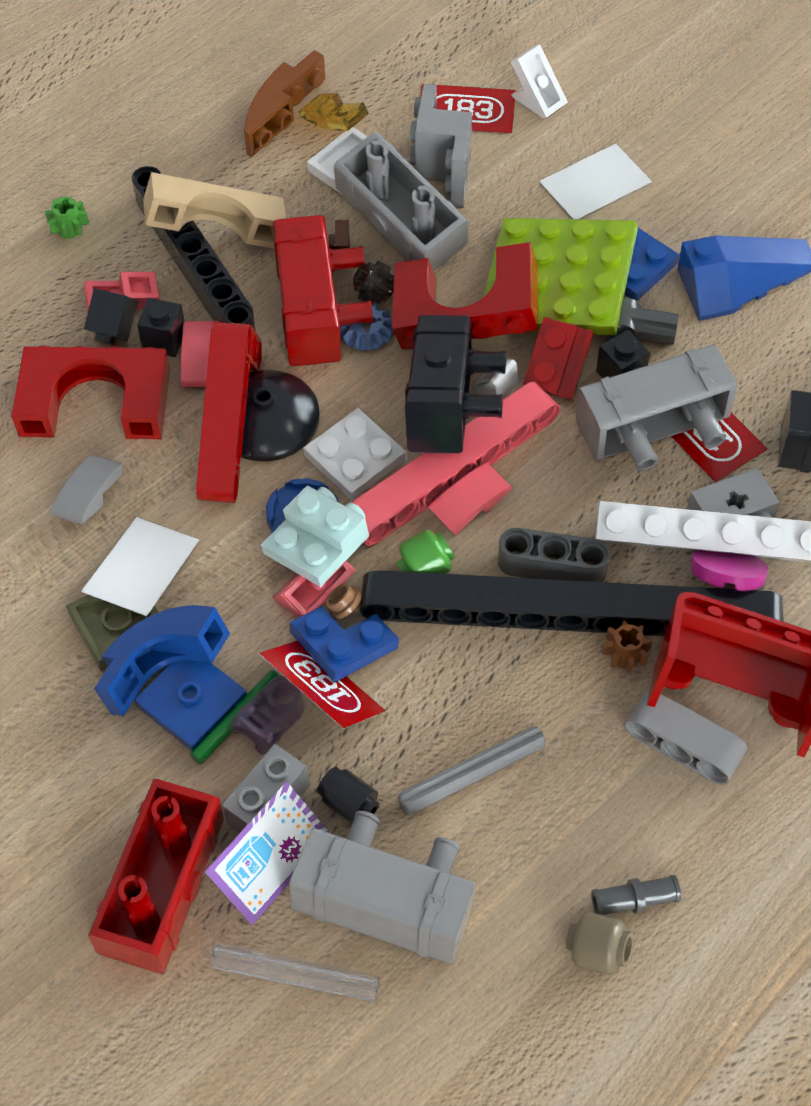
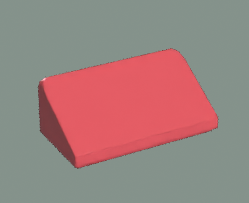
[272,560,356,618]

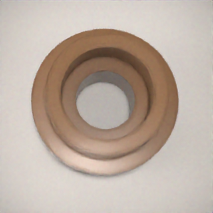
[325,583,362,620]

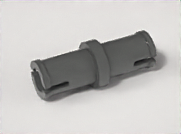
[591,875,681,915]

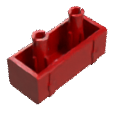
[273,215,373,366]
[88,779,224,974]

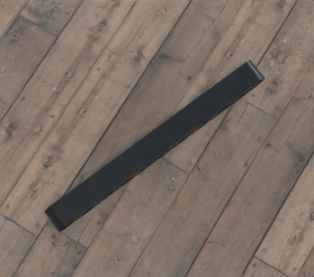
[360,570,784,636]

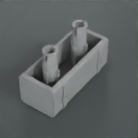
[334,131,468,271]
[576,344,737,471]
[290,811,476,965]

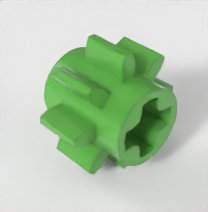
[45,197,89,239]

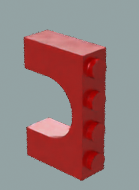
[392,242,538,350]
[11,345,170,440]

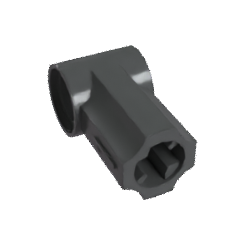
[607,298,679,345]

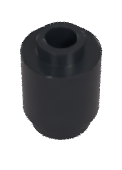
[317,766,380,824]

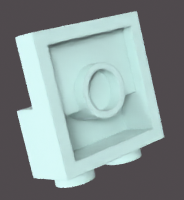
[261,485,369,587]

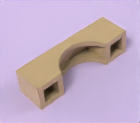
[143,172,286,249]

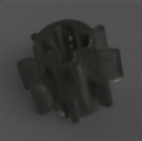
[353,260,394,305]

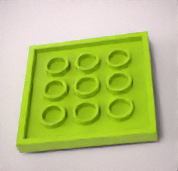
[483,218,638,335]

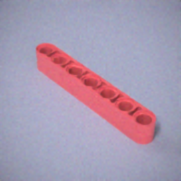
[351,382,560,546]

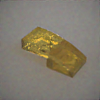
[298,93,369,131]

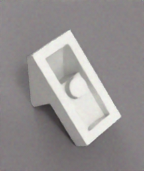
[511,44,568,118]

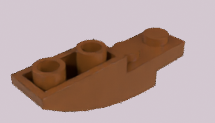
[244,50,325,157]

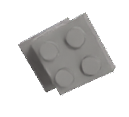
[409,84,472,208]

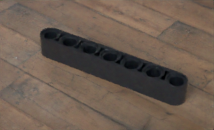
[132,166,256,331]

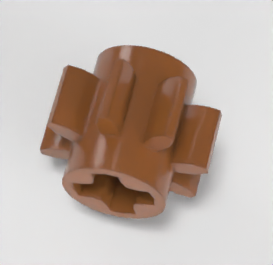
[602,621,653,673]

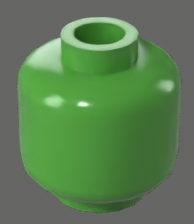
[396,529,455,574]

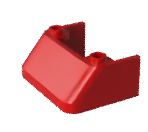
[647,592,811,758]

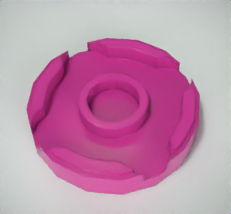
[690,550,769,591]

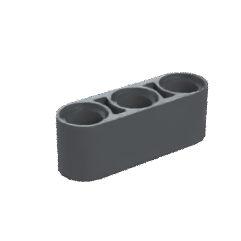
[498,528,610,582]

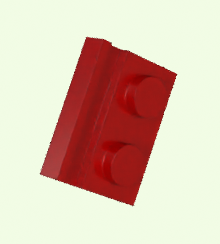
[523,317,594,401]

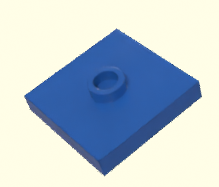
[134,660,247,751]

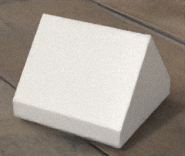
[473,359,519,399]

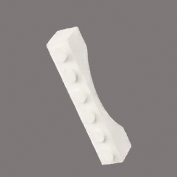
[594,501,811,563]

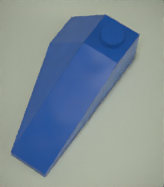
[677,235,811,321]

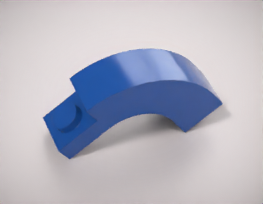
[94,605,230,716]

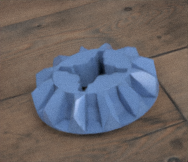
[340,303,393,350]

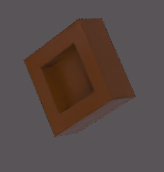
[329,220,350,250]

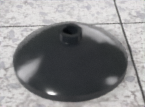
[241,370,320,461]

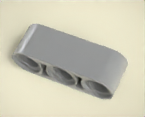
[624,690,747,784]

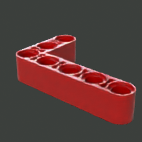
[196,322,262,503]

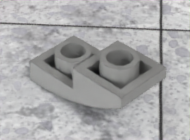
[51,455,123,525]

